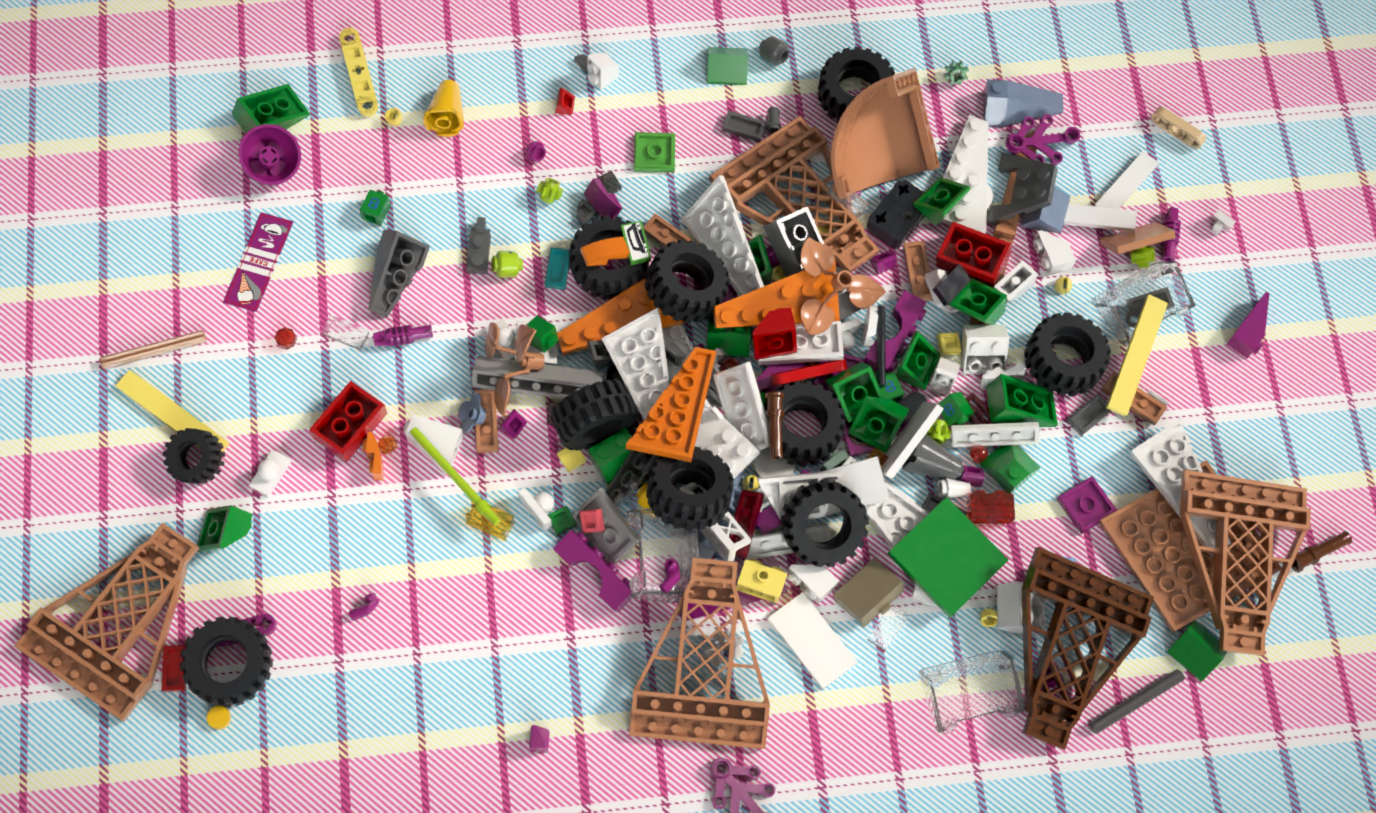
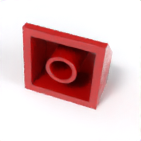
[752,307,797,360]

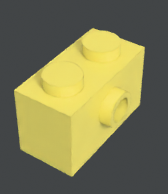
[736,559,788,604]

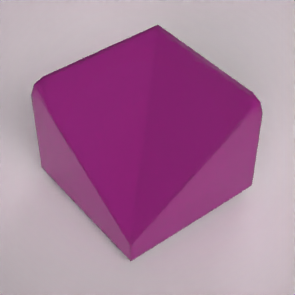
[529,725,550,753]

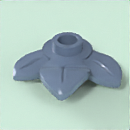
[458,392,486,433]

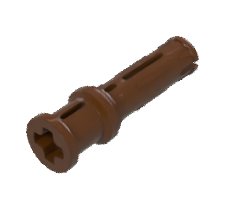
[765,392,785,460]
[1291,531,1353,573]

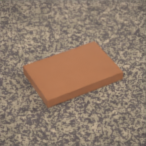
[1100,222,1175,254]

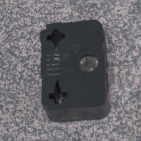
[867,179,925,249]

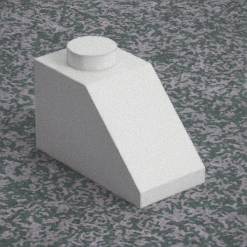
[994,260,1038,302]

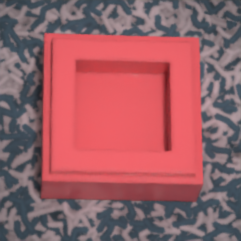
[579,509,605,533]

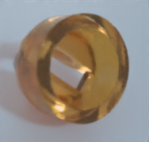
[378,436,397,454]

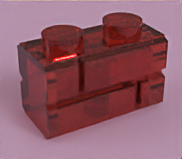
[967,490,1015,524]

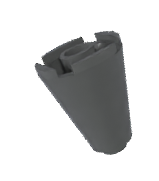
[901,434,964,480]

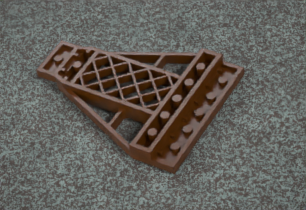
[1021,547,1154,750]

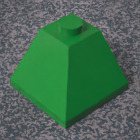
[949,278,1007,325]
[848,396,910,453]
[979,445,1041,495]
[197,505,253,552]

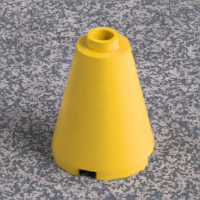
[423,80,464,137]

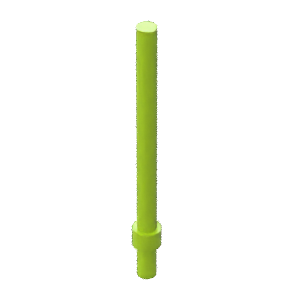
[410,427,501,526]

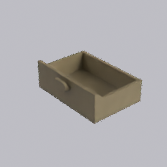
[833,558,904,628]

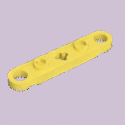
[339,27,378,116]

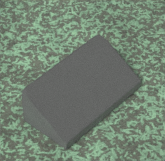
[663,334,687,367]

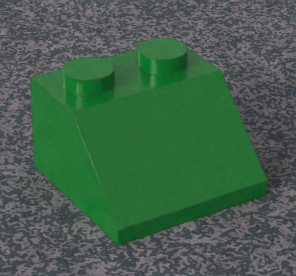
[825,362,884,423]
[588,428,632,487]

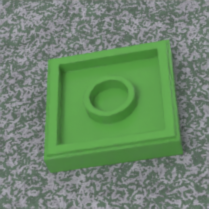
[634,132,675,173]

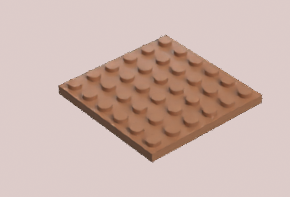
[1099,460,1281,633]

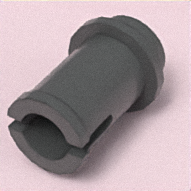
[766,107,782,134]

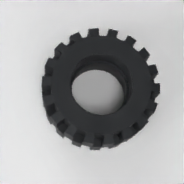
[163,428,225,484]

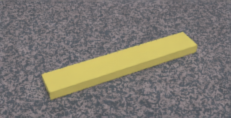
[1106,295,1168,417]
[115,370,229,452]

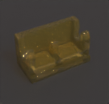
[466,502,515,541]

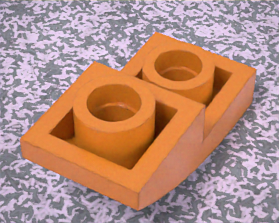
[580,237,630,266]
[363,432,384,481]

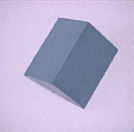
[1020,187,1070,234]

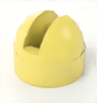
[385,108,402,126]
[1054,276,1072,294]
[742,475,759,492]
[980,608,997,627]

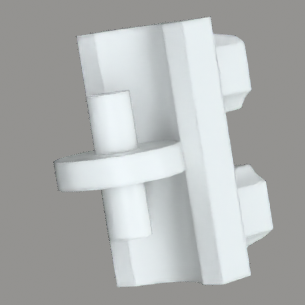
[701,627,744,667]

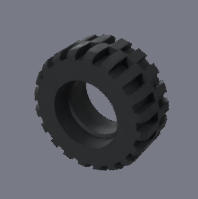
[818,47,895,122]
[569,216,649,299]
[645,240,730,323]
[1024,312,1111,396]
[551,379,638,451]
[764,381,845,467]
[647,446,734,531]
[780,479,869,568]
[180,616,273,707]

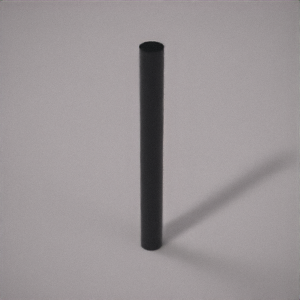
[877,306,886,388]

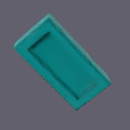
[545,247,570,290]

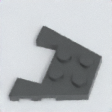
[987,153,1058,226]

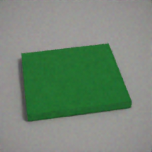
[887,497,1009,618]

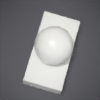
[841,317,862,351]
[485,318,515,360]
[249,449,292,498]
[518,487,554,530]

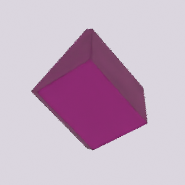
[869,251,896,275]
[499,409,527,439]
[960,465,985,488]

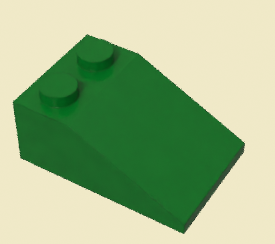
[232,84,310,134]
[986,374,1058,427]

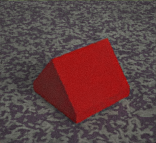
[555,88,575,115]

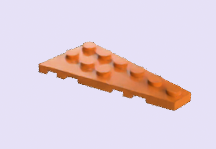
[713,258,840,328]
[557,278,684,356]
[626,347,716,462]

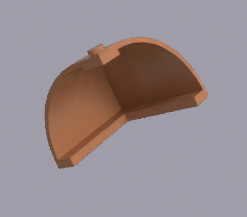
[831,67,940,199]

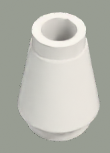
[937,478,971,499]

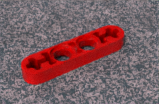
[770,358,847,385]

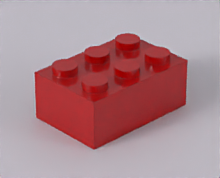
[936,222,1011,288]
[309,381,388,463]

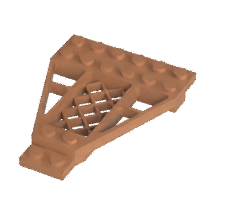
[709,116,880,273]
[1180,470,1311,656]
[14,522,200,722]
[629,557,770,749]

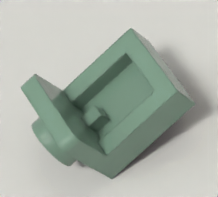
[820,450,849,472]

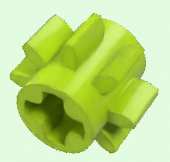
[536,178,563,203]
[1131,246,1155,268]
[926,419,951,445]

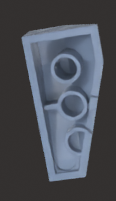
[983,79,1063,128]

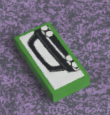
[621,221,651,265]

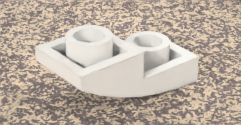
[980,362,1026,390]

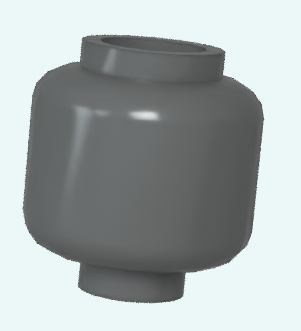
[759,36,789,66]

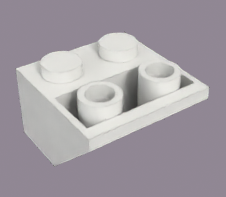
[961,324,1010,374]
[997,581,1046,635]

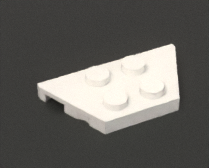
[757,471,842,520]

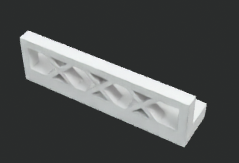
[679,482,751,561]

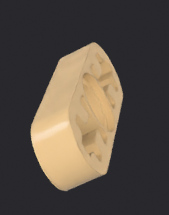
[1151,107,1206,149]

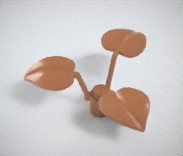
[800,237,886,335]
[485,322,545,417]

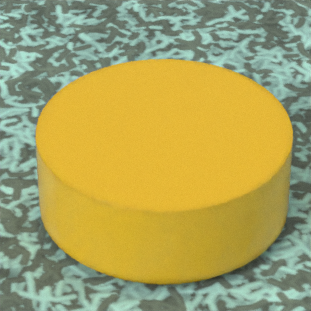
[207,706,231,730]

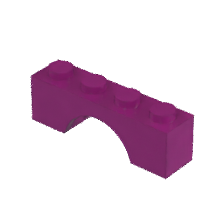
[864,290,927,373]
[553,530,637,612]

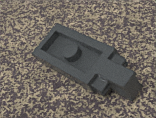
[466,217,491,274]

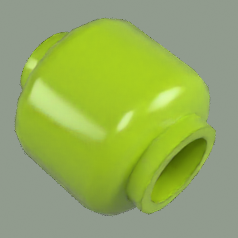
[491,251,523,278]

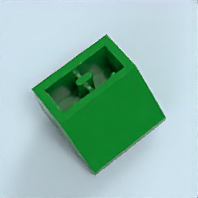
[707,314,751,357]

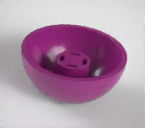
[239,124,301,185]

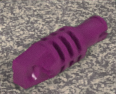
[1161,207,1181,263]
[373,324,433,347]

